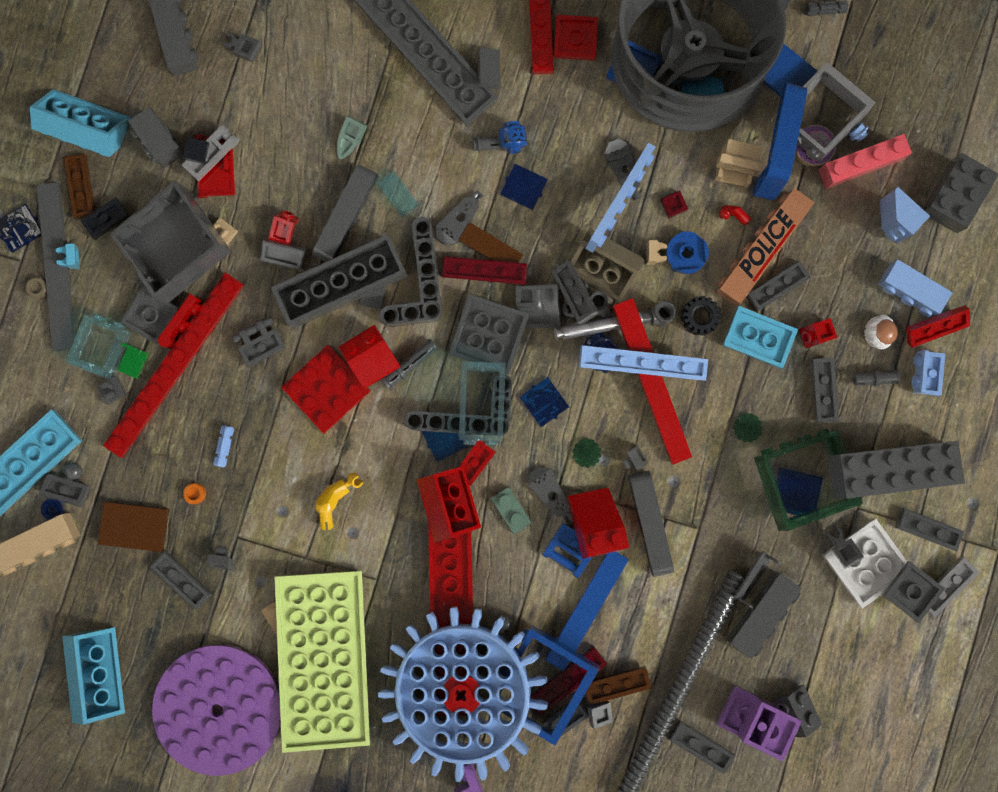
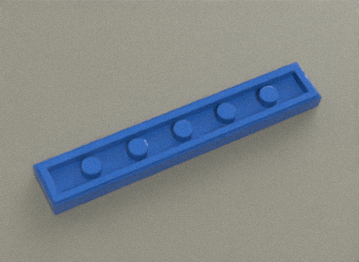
[545,552,629,671]

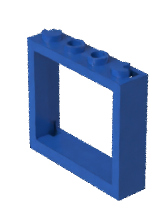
[488,625,600,746]

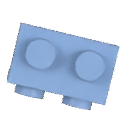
[911,350,945,396]

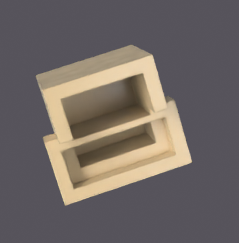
[715,139,764,188]

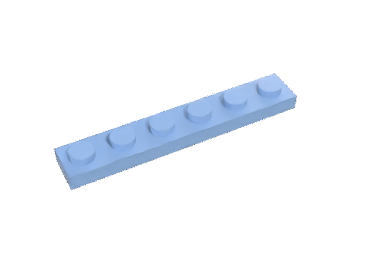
[585,143,655,253]
[579,345,708,381]

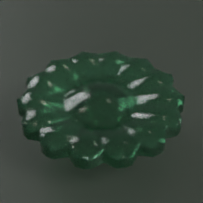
[733,414,763,442]
[572,438,601,468]

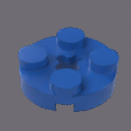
[665,231,709,275]

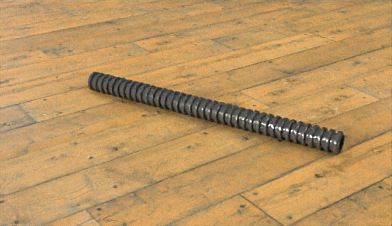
[617,570,745,792]

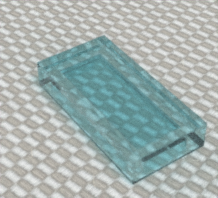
[377,171,419,217]

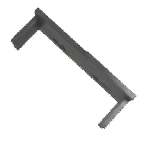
[734,551,782,609]

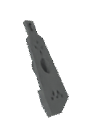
[604,138,641,201]
[436,190,483,246]
[528,467,573,525]

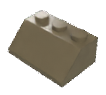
[571,228,645,302]

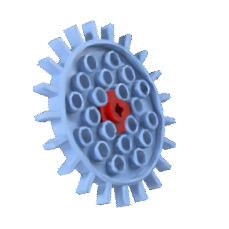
[378,606,548,782]

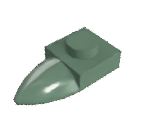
[337,116,368,160]

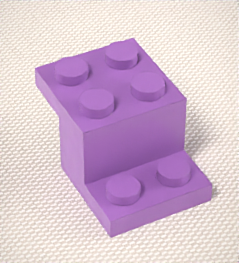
[716,685,802,761]

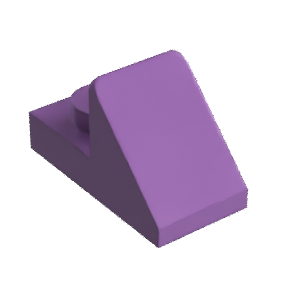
[454,764,484,792]

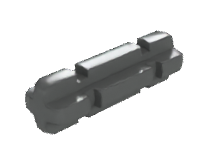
[806,0,849,16]

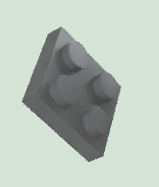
[120,287,179,345]
[882,561,945,623]

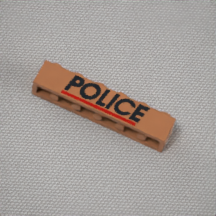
[716,188,815,307]

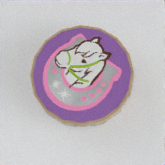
[795,125,836,167]

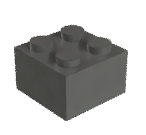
[128,107,184,167]

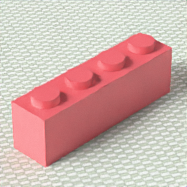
[818,134,912,189]

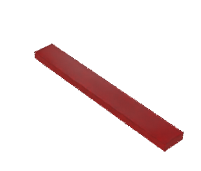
[612,298,692,465]

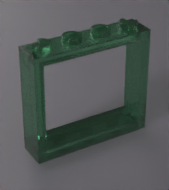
[754,428,863,531]

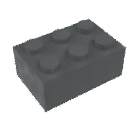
[923,153,998,233]

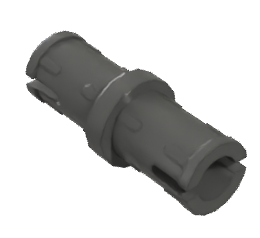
[853,370,900,387]

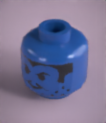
[499,121,527,154]

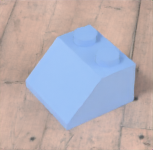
[880,187,930,243]

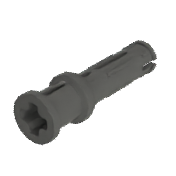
[381,339,438,391]

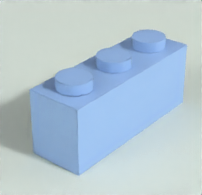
[878,260,953,317]

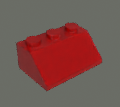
[416,466,482,542]

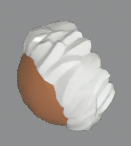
[864,315,898,349]

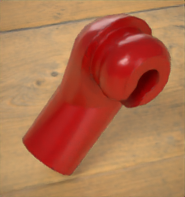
[718,205,751,226]

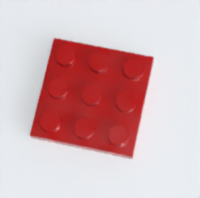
[281,345,371,434]

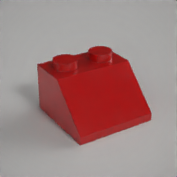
[338,324,401,389]

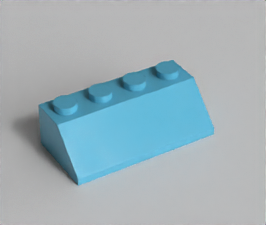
[30,89,131,157]
[62,627,125,725]

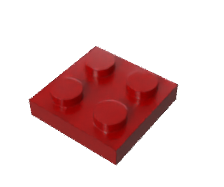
[554,15,598,61]

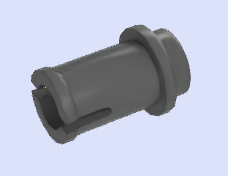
[473,136,499,153]

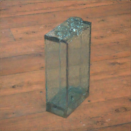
[459,361,506,446]

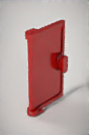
[194,134,235,199]

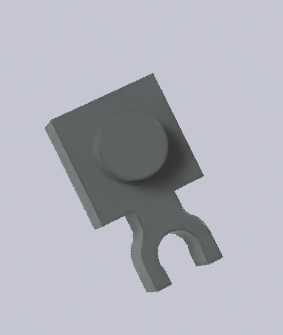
[222,33,262,62]
[827,528,864,569]

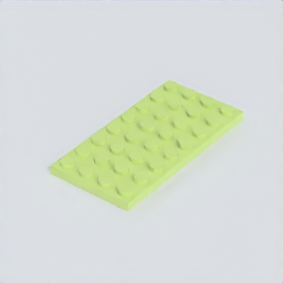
[275,570,370,753]

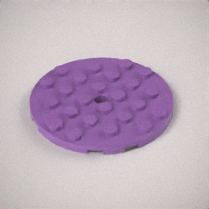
[152,644,281,776]

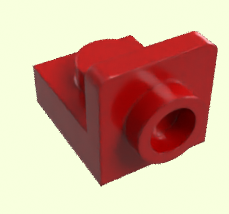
[268,210,299,245]
[799,318,838,349]

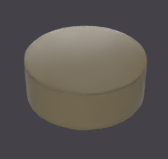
[26,277,47,299]

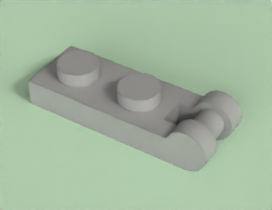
[182,125,240,182]

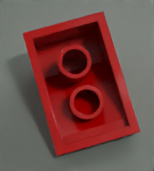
[567,487,630,559]

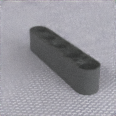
[312,164,378,262]
[628,470,674,577]

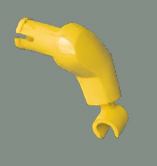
[315,472,363,530]

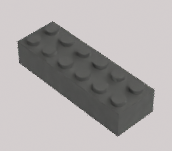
[271,234,408,329]
[828,441,965,499]

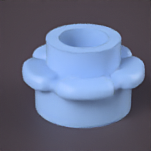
[848,122,868,142]

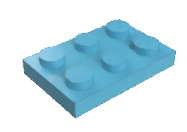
[722,306,798,369]

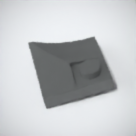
[516,284,562,328]

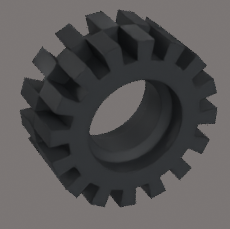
[681,296,722,336]

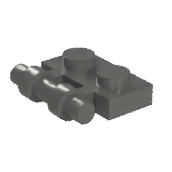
[232,316,286,367]

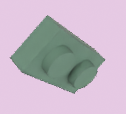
[491,487,532,534]

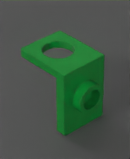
[117,342,149,379]

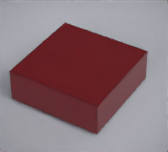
[660,190,688,219]

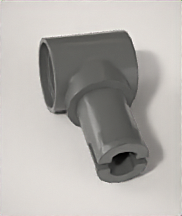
[589,292,613,332]

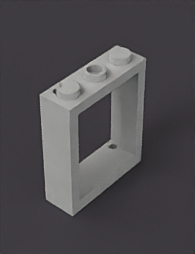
[772,62,876,163]

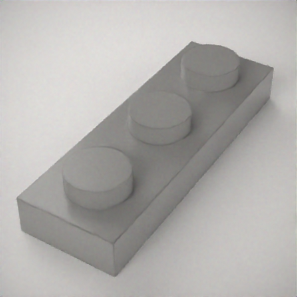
[928,556,980,618]

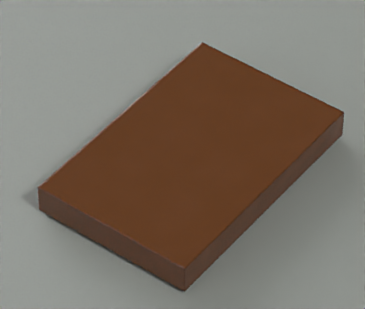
[98,502,169,552]

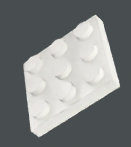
[822,518,907,609]

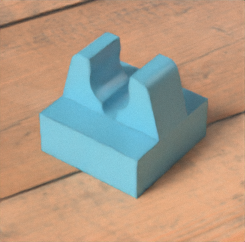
[56,244,80,269]

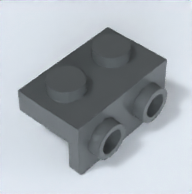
[774,685,822,737]

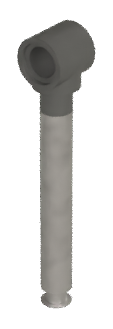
[554,301,676,341]

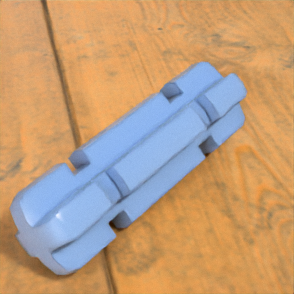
[213,425,234,467]

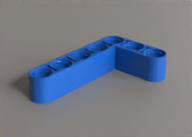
[753,83,807,201]

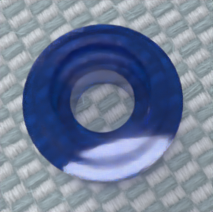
[41,499,63,520]

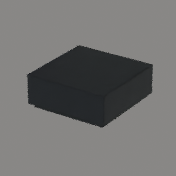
[182,137,210,164]

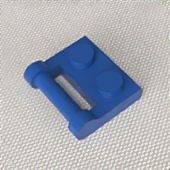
[542,523,592,578]

